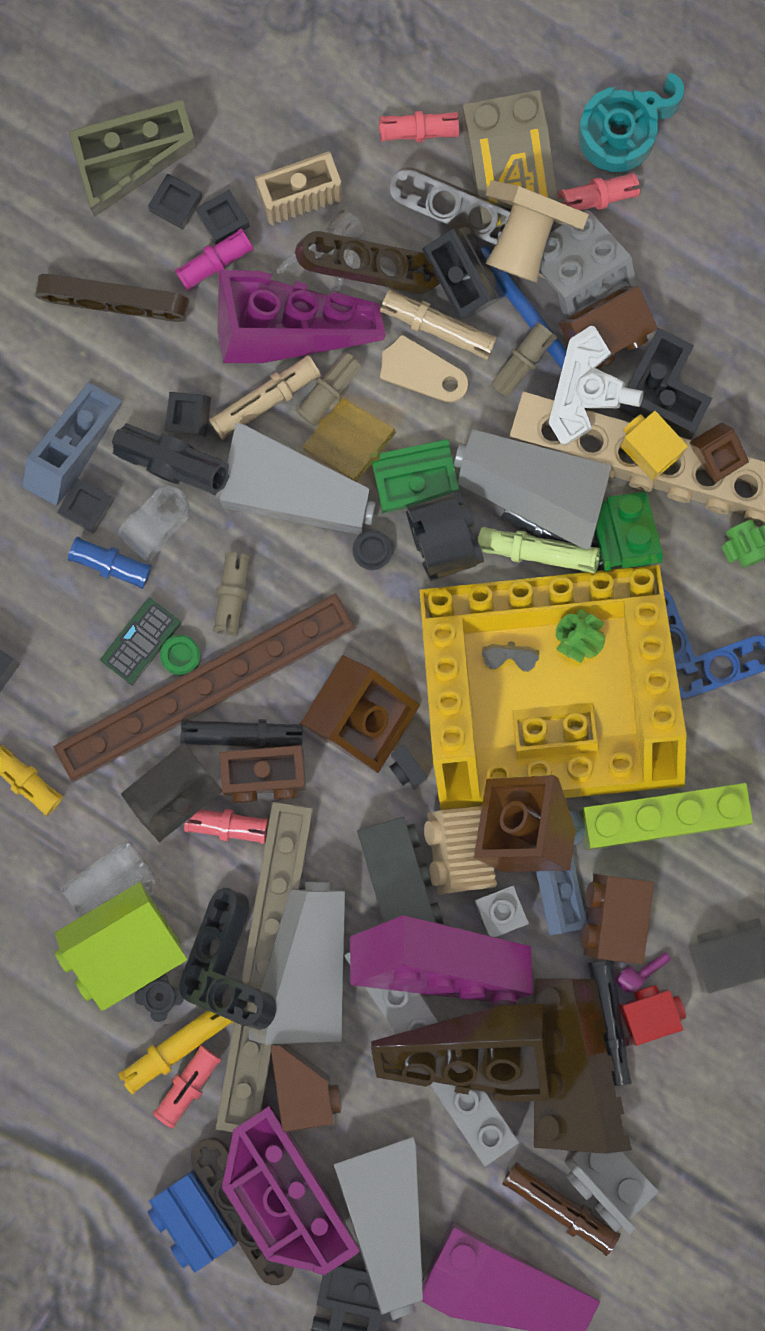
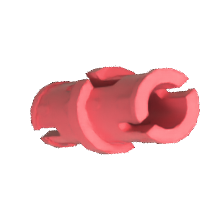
[379,111,459,143]
[558,172,640,210]
[184,806,269,844]
[152,1045,222,1129]

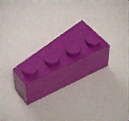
[350,915,533,1006]

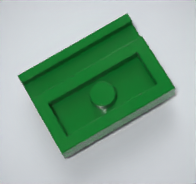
[370,439,460,514]
[595,491,663,571]

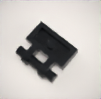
[311,1264,399,1331]

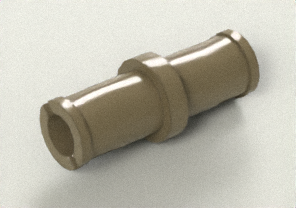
[213,552,250,636]

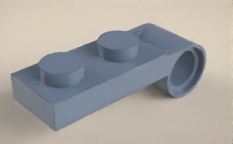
[536,809,587,936]

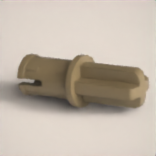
[492,322,558,396]
[295,352,361,427]

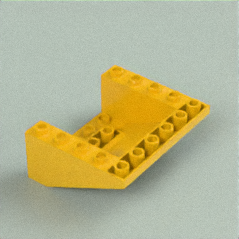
[419,565,687,810]

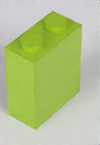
[54,882,187,1011]

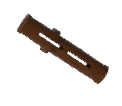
[502,1162,621,1256]

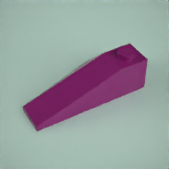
[217,270,386,363]
[422,1221,600,1331]

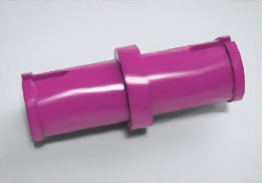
[174,228,254,291]

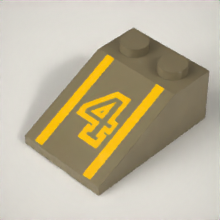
[461,90,558,230]

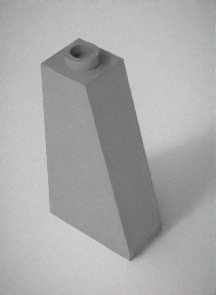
[220,423,376,535]
[454,429,612,550]
[249,881,345,1045]
[333,1137,423,1320]

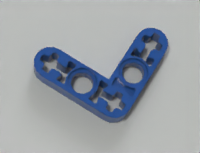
[663,589,765,700]

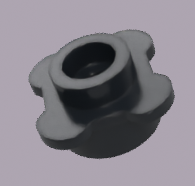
[135,973,184,1022]

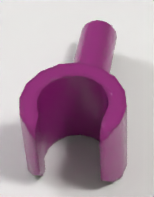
[616,952,671,993]

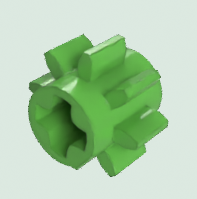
[721,519,765,569]
[556,609,605,663]

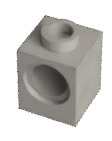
[473,885,529,937]

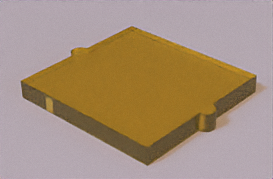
[303,397,396,482]

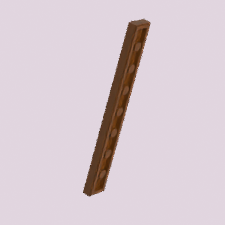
[53,593,356,783]

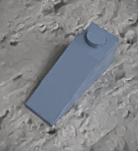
[22,382,122,506]

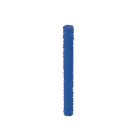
[481,246,567,369]

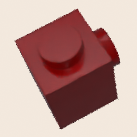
[620,984,686,1046]

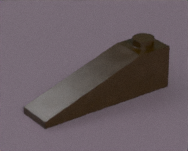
[371,1003,549,1102]

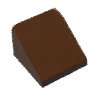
[689,423,749,483]

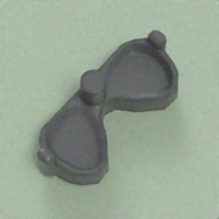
[482,641,539,672]

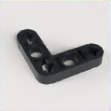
[179,888,277,1030]

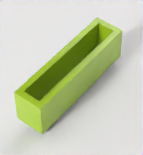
[579,783,753,850]

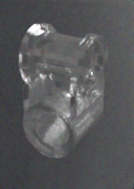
[116,486,191,562]

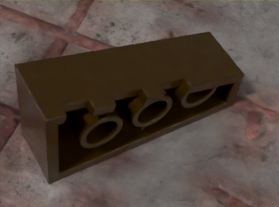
[534,978,632,1154]

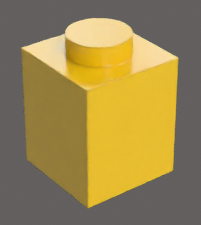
[620,411,688,481]

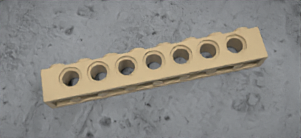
[509,392,765,526]

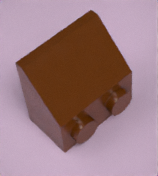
[300,655,420,773]
[474,775,576,872]
[271,1044,342,1132]

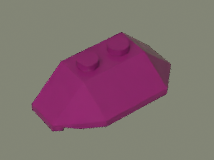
[222,1106,360,1275]

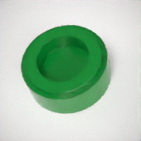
[160,635,201,676]

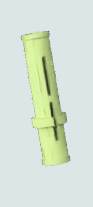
[478,526,600,574]

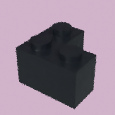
[618,328,713,440]

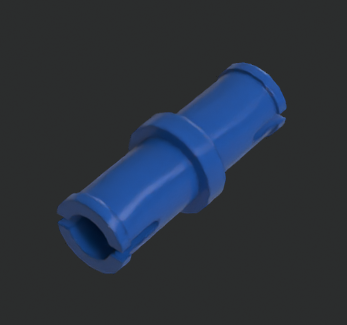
[68,536,152,589]

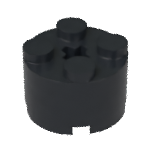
[405,489,484,581]

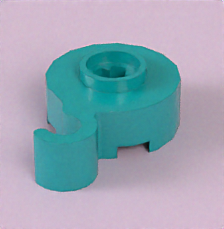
[578,73,684,173]

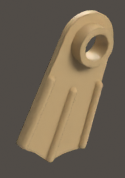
[380,335,468,403]

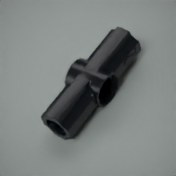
[112,423,229,496]

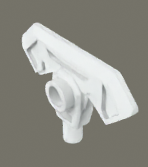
[549,326,643,445]

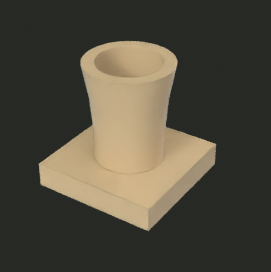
[485,180,589,283]

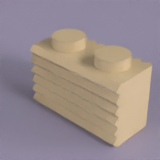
[255,151,342,226]
[424,806,497,895]

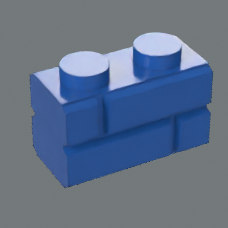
[148,1169,238,1273]

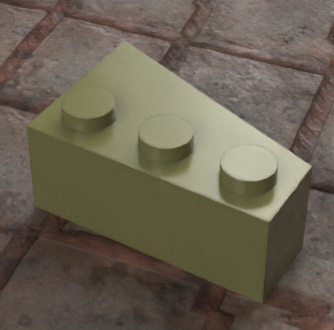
[68,100,196,217]

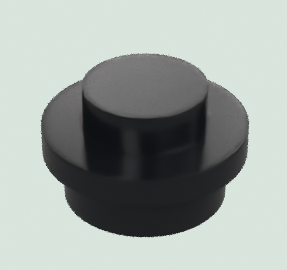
[352,530,392,571]

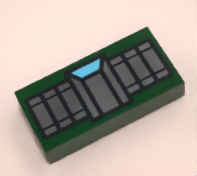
[100,597,182,686]

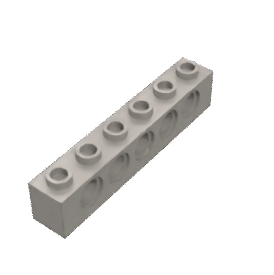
[344,952,519,1167]

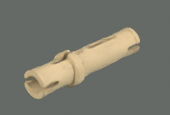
[380,288,498,360]
[208,354,321,441]

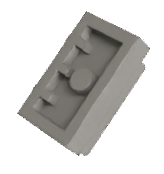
[539,210,637,319]
[564,1151,659,1235]

